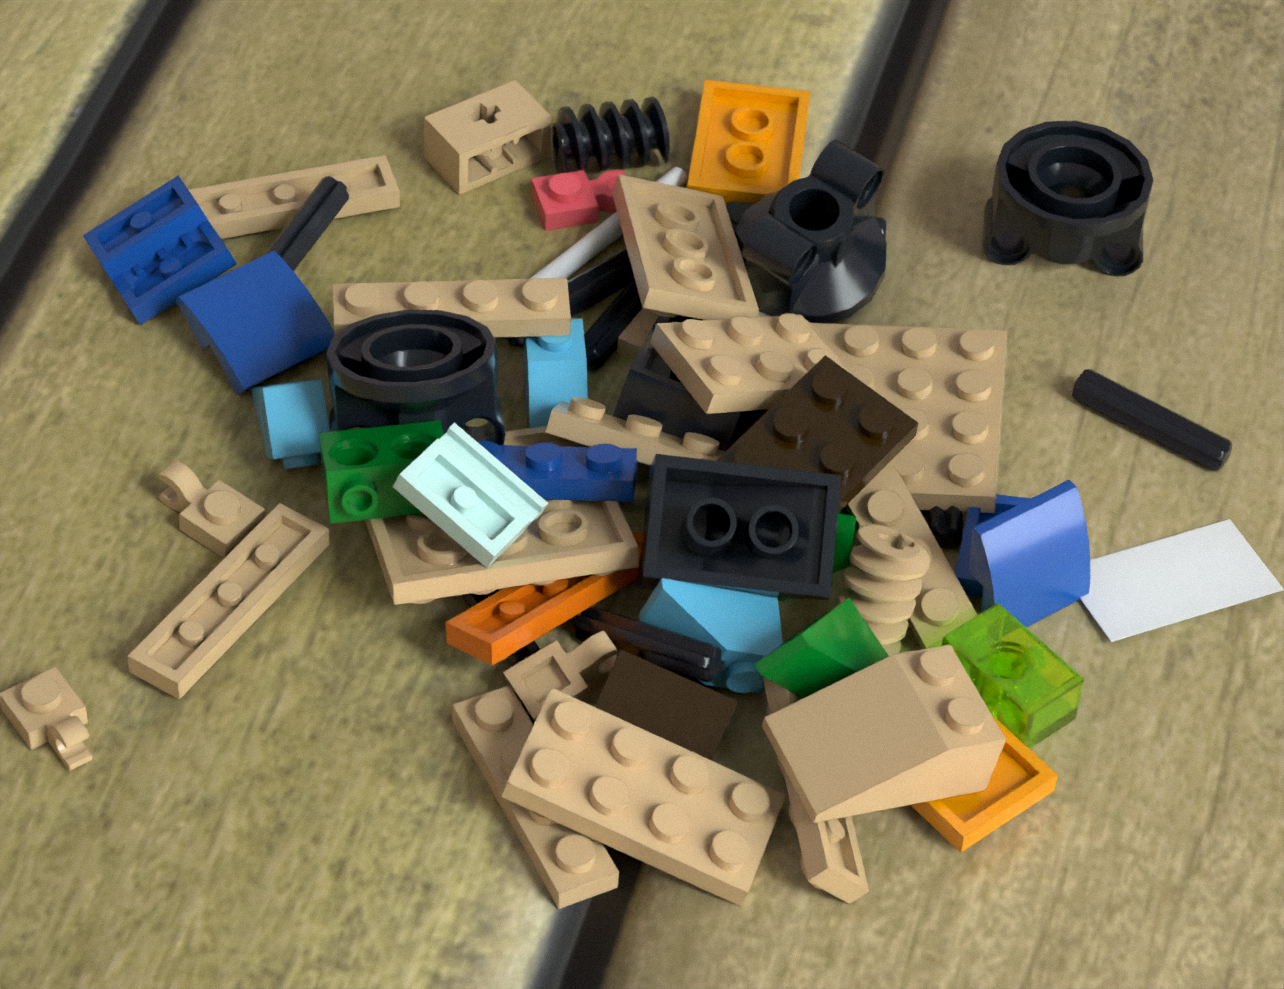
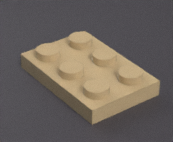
[650,313,850,414]

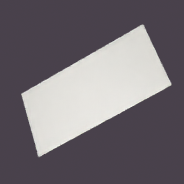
[1080,519,1284,642]

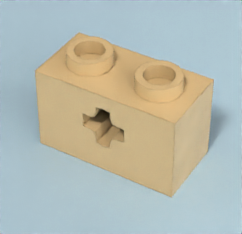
[424,80,551,195]

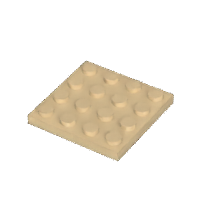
[766,323,1007,513]
[365,426,639,605]

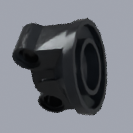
[983,121,1153,276]
[734,139,886,323]
[326,310,506,445]

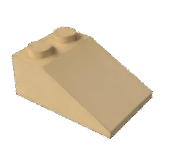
[762,645,1006,823]

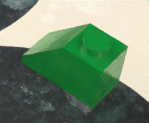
[754,598,889,698]

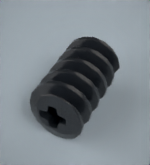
[552,96,670,174]

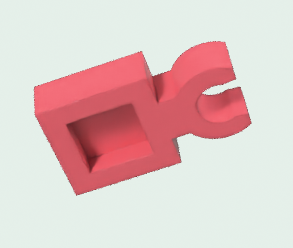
[531,170,625,231]

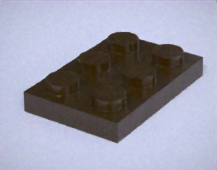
[716,355,918,513]

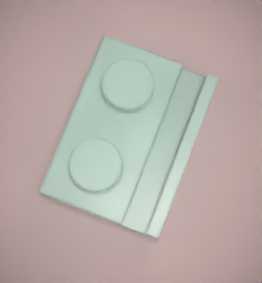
[393,422,548,568]

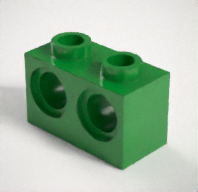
[319,420,444,524]

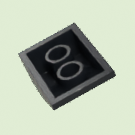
[613,315,745,451]
[637,454,841,600]

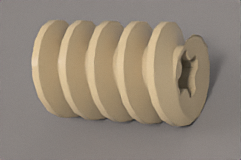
[835,524,931,656]

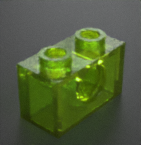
[942,603,1084,749]

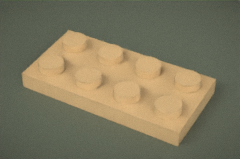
[612,174,759,320]
[501,687,786,906]

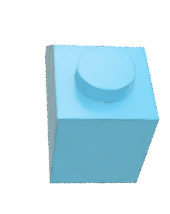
[523,319,588,428]
[251,379,330,469]
[639,578,783,694]

